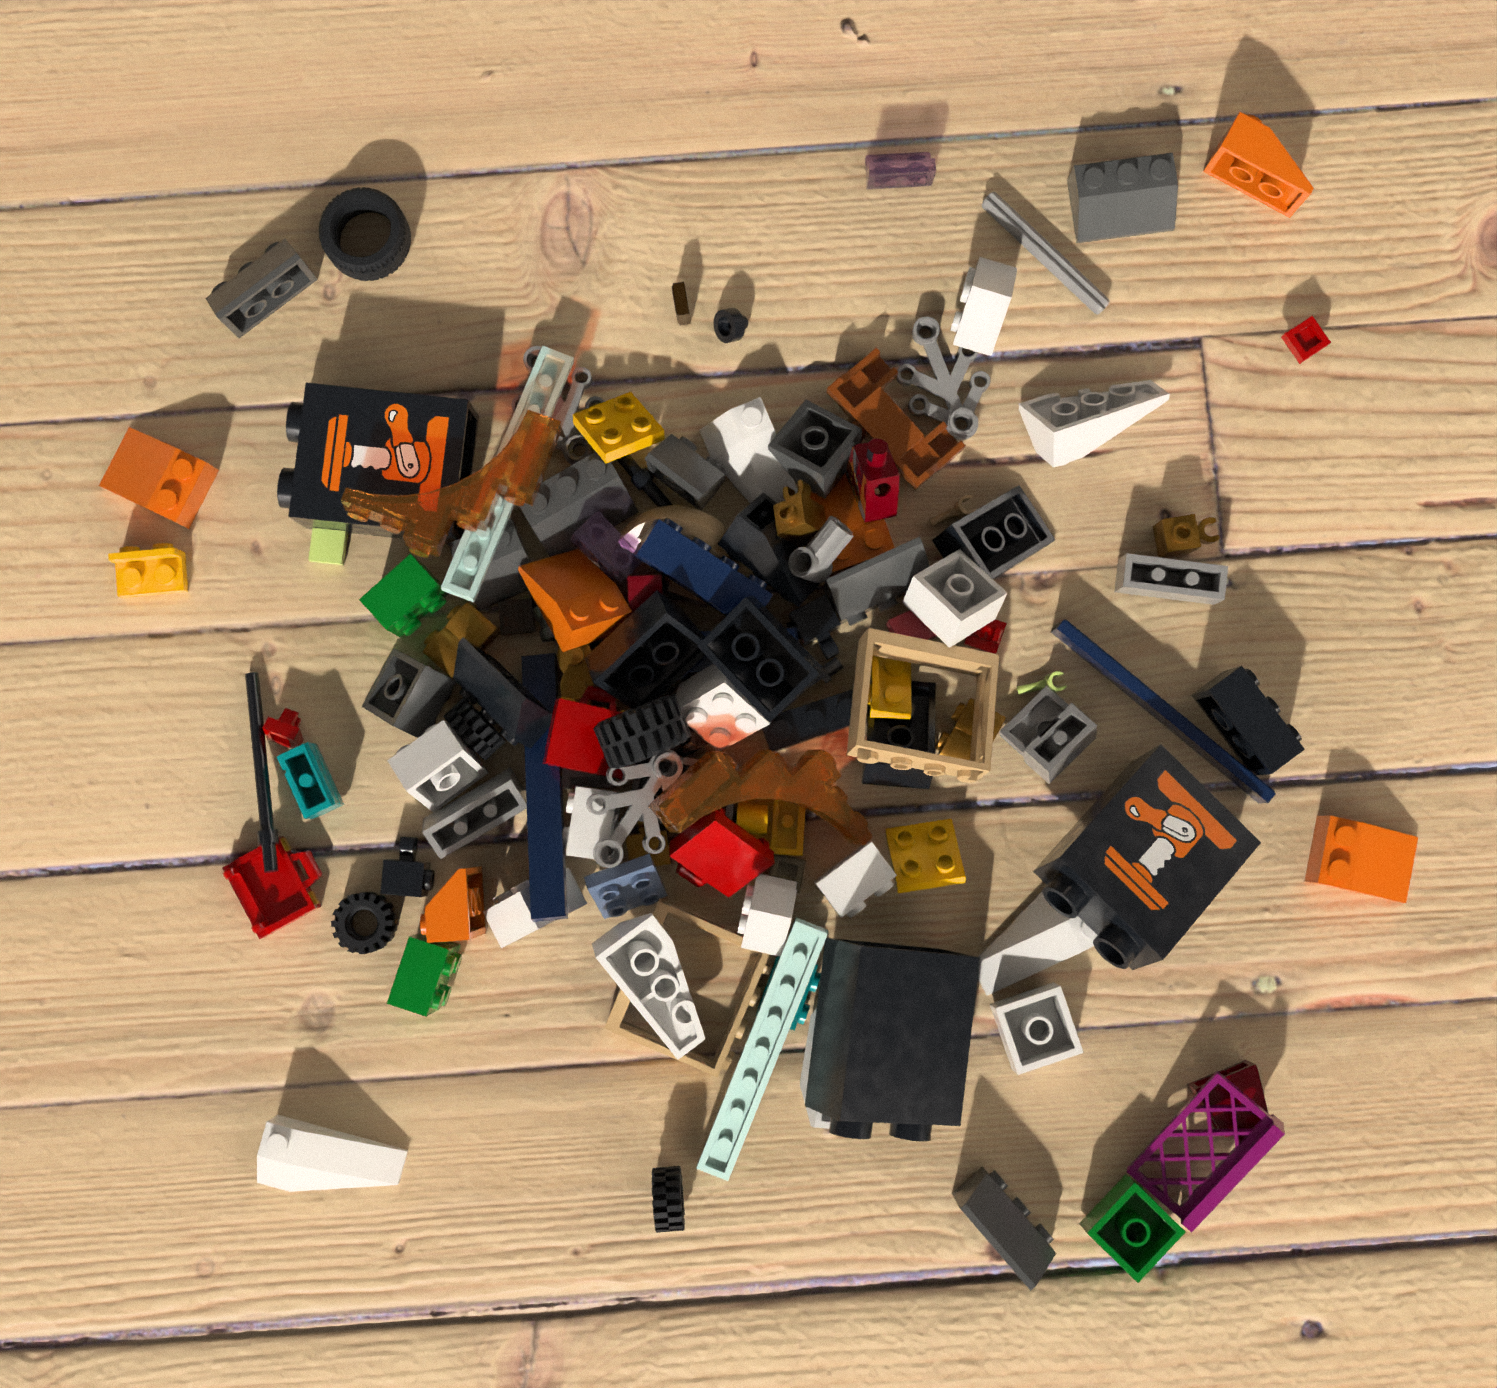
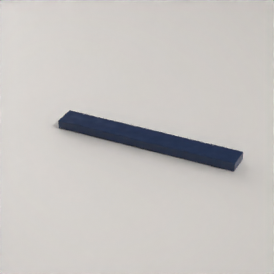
[1051,620,1276,803]
[521,653,568,922]

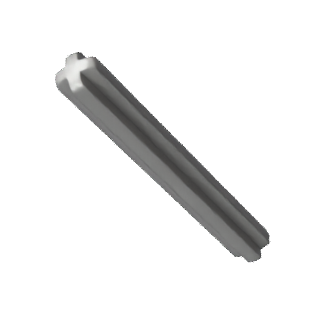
[982,192,1110,315]

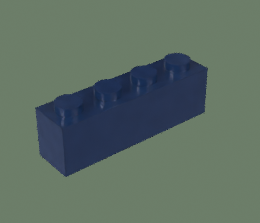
[632,518,773,616]

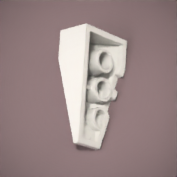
[1019,380,1170,467]
[700,397,798,503]
[978,891,1097,996]
[592,913,705,1060]
[257,1115,408,1192]

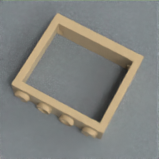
[846,628,999,783]
[604,899,775,1077]

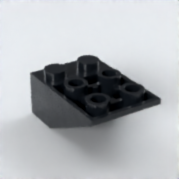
[718,493,821,607]

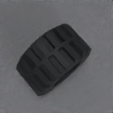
[593,695,691,769]

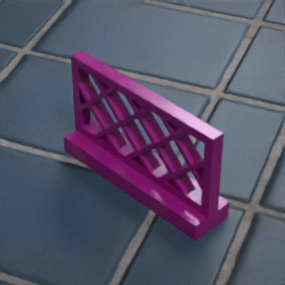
[1126,1071,1285,1233]

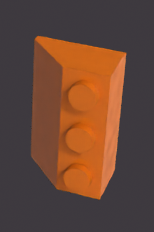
[420,866,486,943]

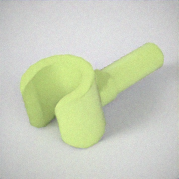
[1017,671,1066,695]

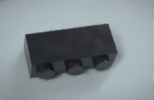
[762,689,868,754]

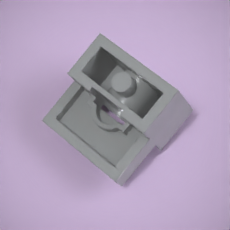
[999,685,1097,784]

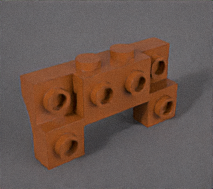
[826,347,966,491]

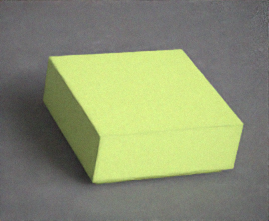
[308,528,348,566]

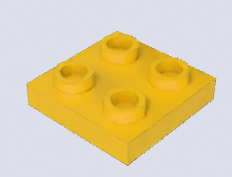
[573,391,665,463]
[736,784,807,856]
[885,818,966,894]

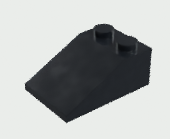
[932,485,1055,580]
[862,681,936,789]

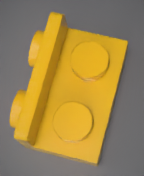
[108,543,188,598]
[868,655,912,719]

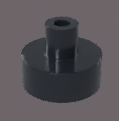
[713,308,748,343]

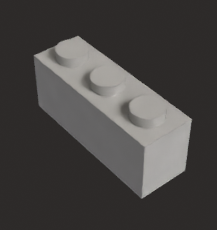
[1114,553,1228,605]
[422,767,527,859]

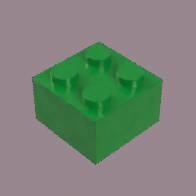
[359,554,450,637]
[386,933,462,1017]
[1079,1174,1186,1283]

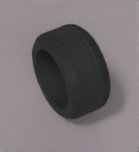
[319,187,411,281]

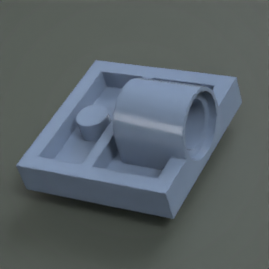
[584,854,668,919]

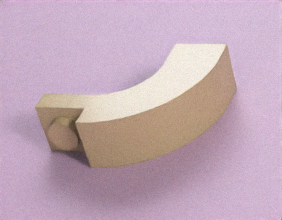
[617,505,738,566]

